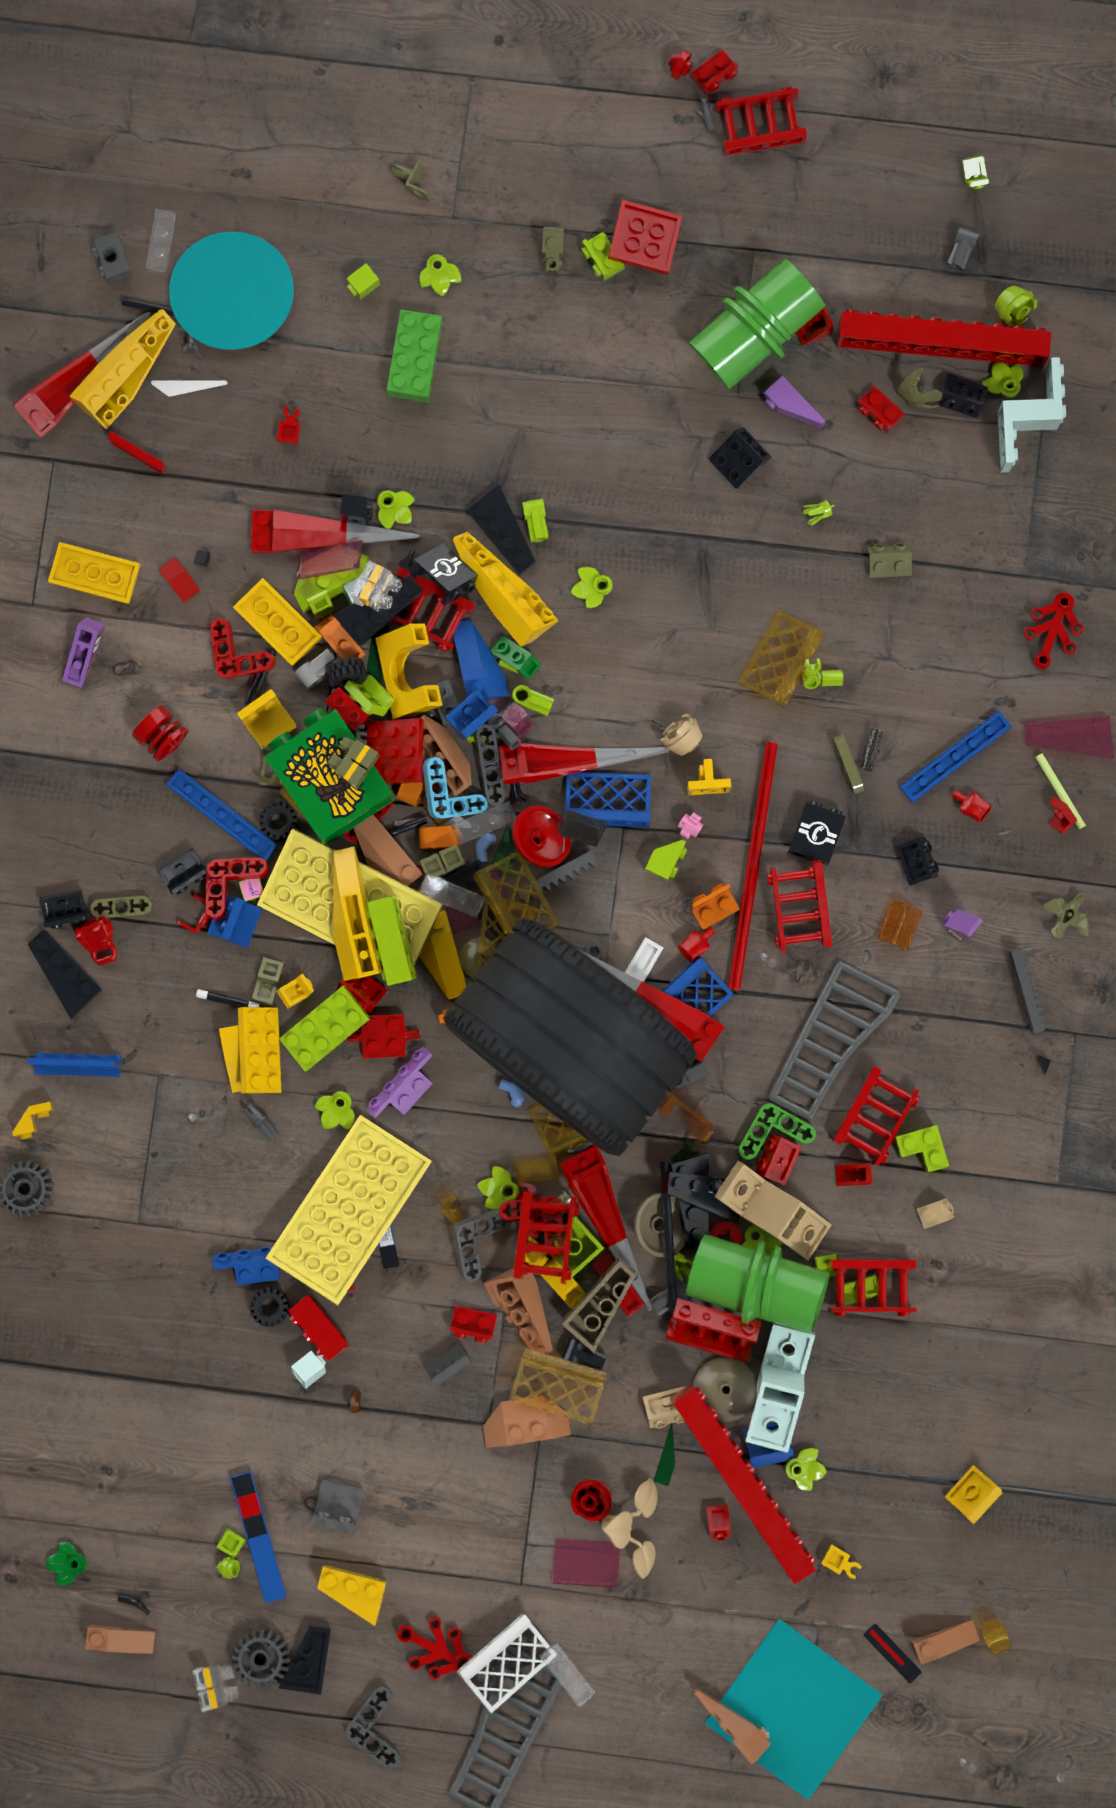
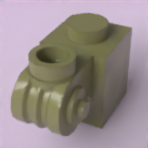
[542,227,564,272]

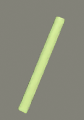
[1035,753,1086,829]

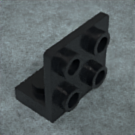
[709,427,772,489]

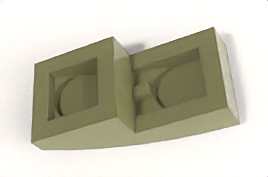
[252,957,284,1007]

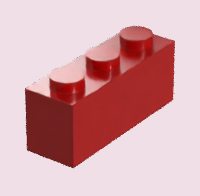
[288,1294,350,1361]

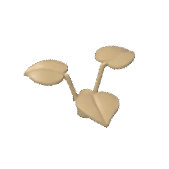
[602,1478,658,1579]

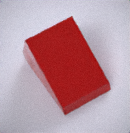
[796,308,834,346]
[158,558,200,603]
[836,1163,872,1186]

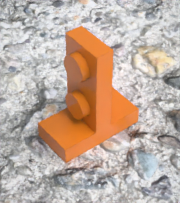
[314,614,365,660]

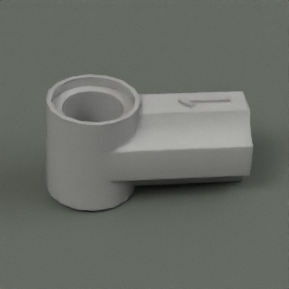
[295,649,337,690]

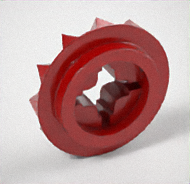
[709,1222,743,1245]

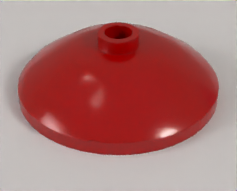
[512,806,571,868]

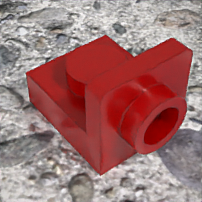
[1049,796,1077,834]
[706,1505,731,1541]

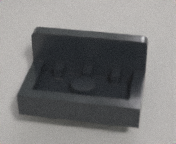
[157,848,208,895]
[40,889,87,929]

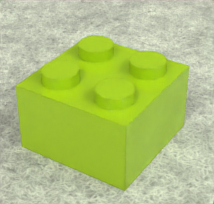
[552,1216,604,1277]

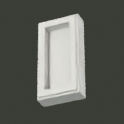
[625,937,663,982]

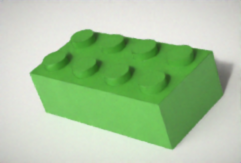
[387,310,443,403]

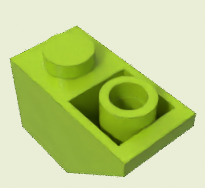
[645,840,688,882]

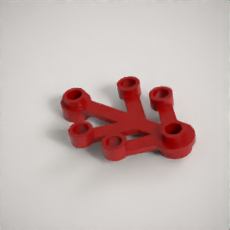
[1023,592,1084,670]
[397,1617,473,1680]

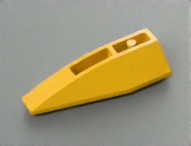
[69,309,176,429]
[453,532,558,647]
[333,846,383,981]

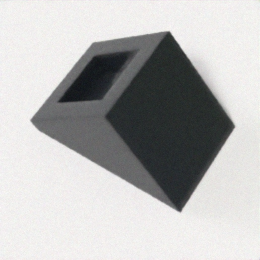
[194,551,211,567]
[1036,1055,1051,1075]

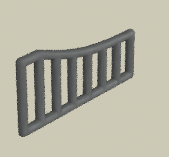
[768,961,901,1121]
[448,1644,566,1808]

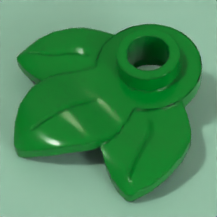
[45,1542,87,1586]

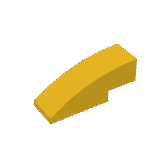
[219,1025,241,1093]

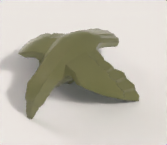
[897,367,942,409]
[1043,893,1090,940]

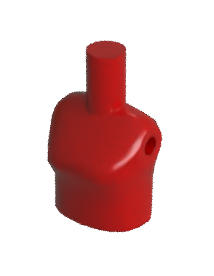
[952,790,992,823]
[678,927,715,963]

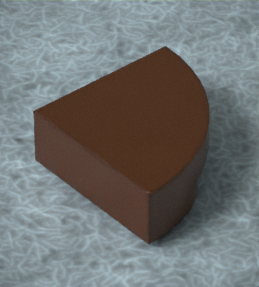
[350,1390,361,1413]

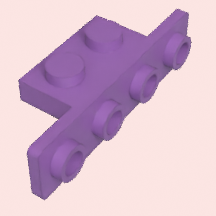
[366,1047,433,1118]

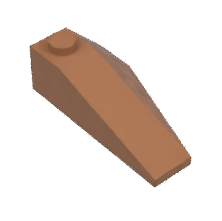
[354,815,422,886]
[483,1268,553,1355]
[694,1688,771,1765]

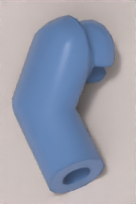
[476,833,497,863]
[498,1079,525,1107]

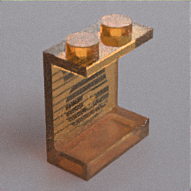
[658,1095,714,1144]

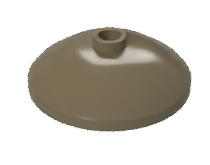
[634,1193,685,1257]
[693,1357,757,1422]

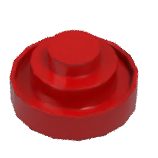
[668,50,693,80]

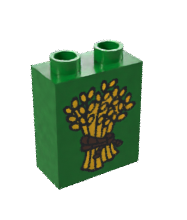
[265,708,396,846]

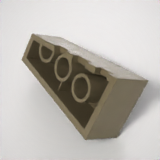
[562,1256,636,1353]

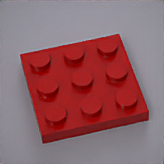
[608,199,682,275]
[366,718,424,785]

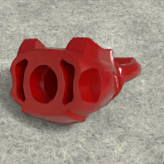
[75,916,118,966]

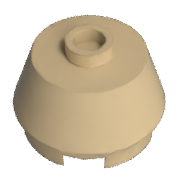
[660,714,703,756]

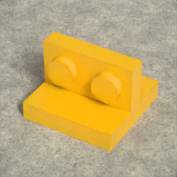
[687,759,731,796]
[944,1465,1003,1524]

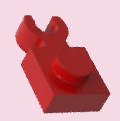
[277,406,301,445]

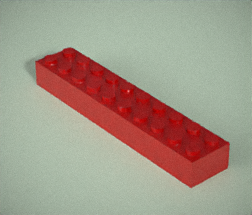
[837,309,1052,367]
[669,1384,816,1585]

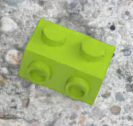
[344,675,394,716]

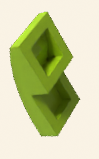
[307,590,335,620]

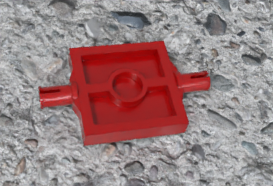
[347,1014,420,1059]

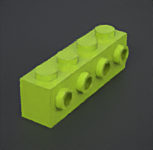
[366,895,417,986]

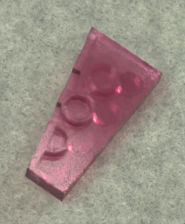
[1025,716,1114,758]

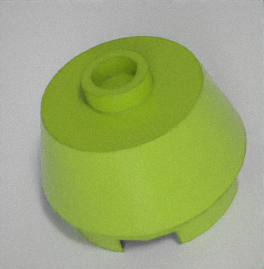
[995,286,1037,327]

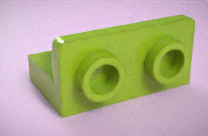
[581,232,625,281]

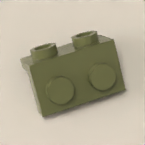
[868,543,912,578]

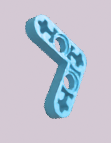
[423,757,488,819]

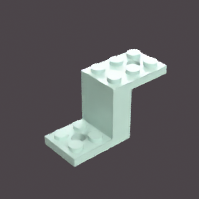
[998,357,1066,472]
[746,1323,815,1453]

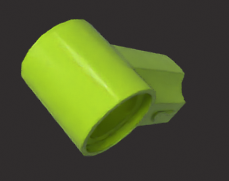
[522,498,548,542]
[511,685,554,716]

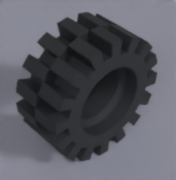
[327,657,367,689]
[259,801,298,841]
[249,1288,289,1327]

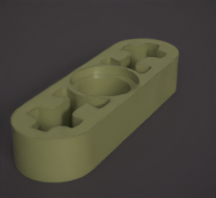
[832,734,864,795]
[90,896,153,919]

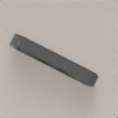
[475,724,505,806]

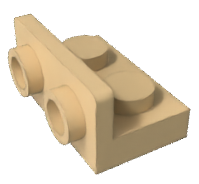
[643,1387,685,1429]

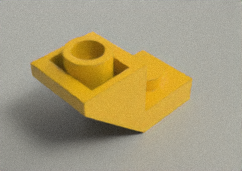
[12,1102,55,1140]
[541,1258,586,1309]

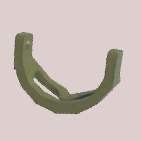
[259,746,278,785]

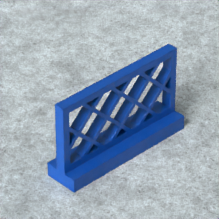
[565,772,651,828]
[662,957,734,1016]
[28,1053,121,1077]

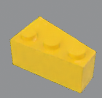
[317,1565,387,1626]

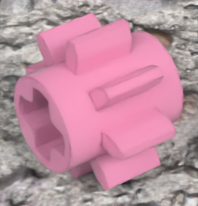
[678,812,704,839]

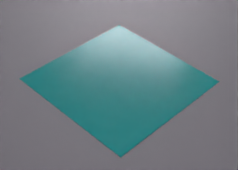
[705,1618,883,1800]

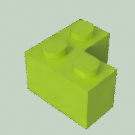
[894,1125,949,1173]

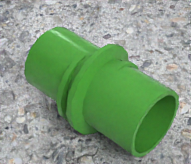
[689,258,826,390]
[686,1234,830,1334]

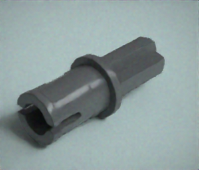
[243,1102,279,1142]

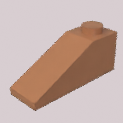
[911,1619,980,1665]
[85,1624,156,1654]

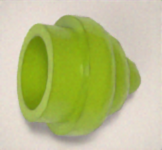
[216,1557,240,1579]

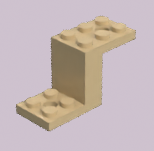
[715,1161,831,1261]

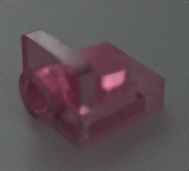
[501,702,536,739]

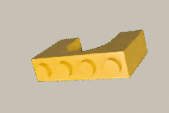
[376,624,443,719]

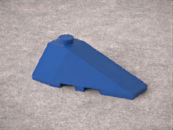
[453,620,510,701]

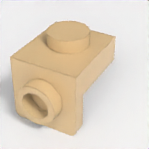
[917,1198,954,1229]

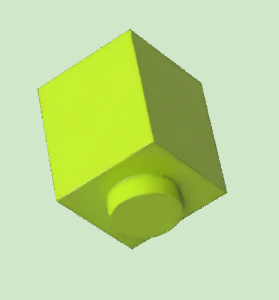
[347,263,380,300]

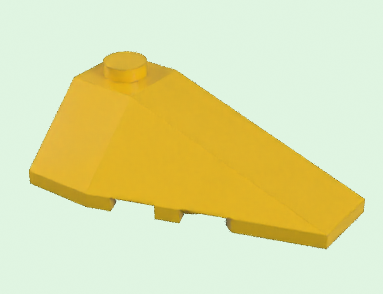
[419,911,467,1000]

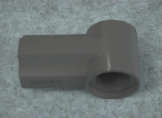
[947,226,980,271]
[649,1276,690,1315]

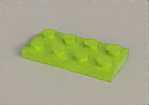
[279,985,371,1072]

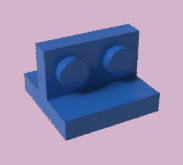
[445,689,499,741]
[208,896,263,949]
[743,1422,794,1468]

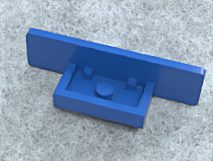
[212,1247,280,1285]

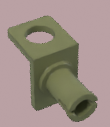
[392,161,431,201]

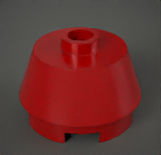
[570,1479,612,1522]

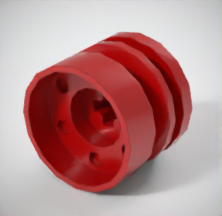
[132,705,189,762]

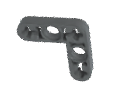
[452,1209,512,1282]
[346,1686,400,1769]

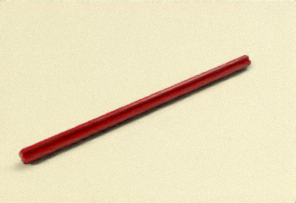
[728,741,778,991]

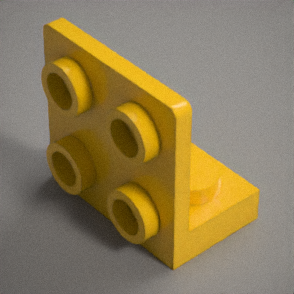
[237,689,297,749]

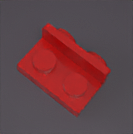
[690,50,738,95]
[857,386,905,433]
[325,687,370,731]
[336,976,388,1015]
[755,1135,801,1186]
[450,1306,497,1344]

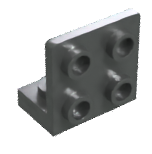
[311,1480,364,1533]

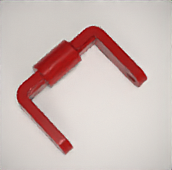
[177,894,212,933]

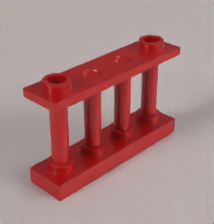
[716,87,807,156]
[388,567,476,652]
[767,860,833,953]
[832,1066,920,1166]
[513,1191,580,1285]
[827,1260,917,1316]
[665,1298,761,1363]

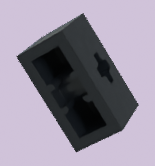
[340,494,373,526]

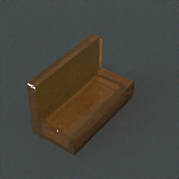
[877,900,922,950]

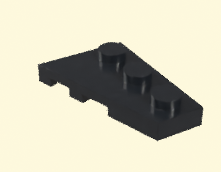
[278,1625,331,1695]

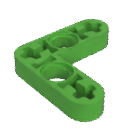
[738,1103,816,1160]

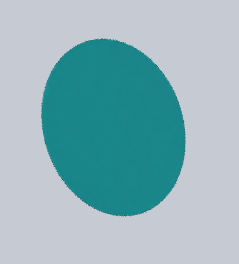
[169,232,294,350]

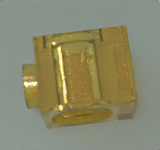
[980,1619,1012,1655]

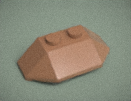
[420,715,472,797]
[483,1395,571,1448]

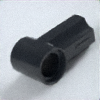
[561,1338,607,1373]

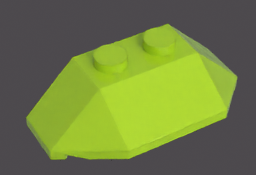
[294,546,378,613]

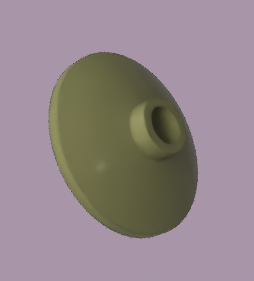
[459,937,498,978]

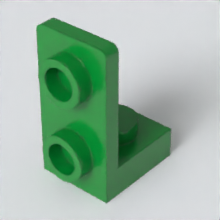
[491,636,542,681]

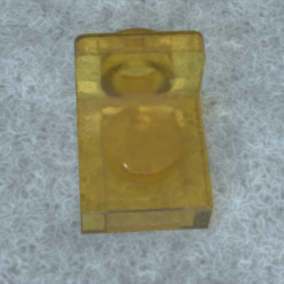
[440,1194,464,1225]

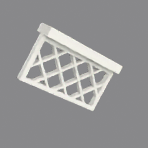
[456,1614,557,1713]

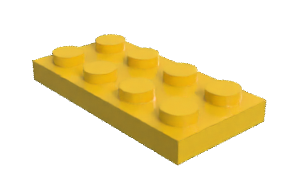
[48,542,141,605]
[233,578,322,667]
[238,1007,281,1094]

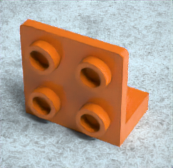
[690,883,740,930]

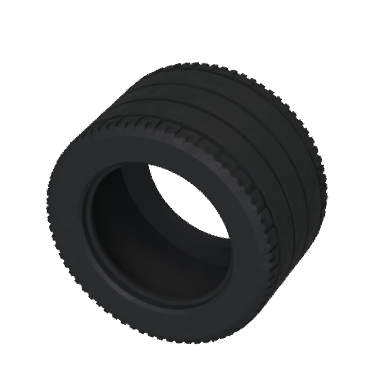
[443,918,697,1156]

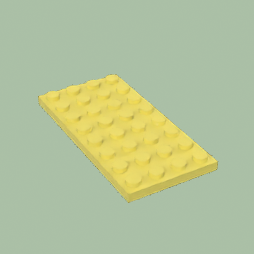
[257,829,443,966]
[266,1115,432,1306]

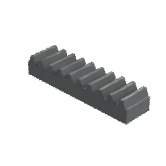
[516,851,596,904]
[1008,949,1048,1035]

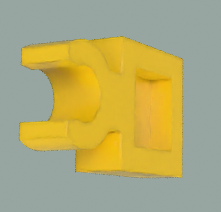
[821,1544,862,1579]

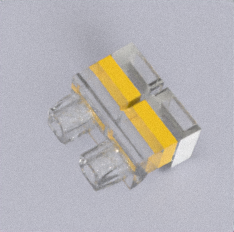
[351,561,402,611]
[193,1664,240,1712]

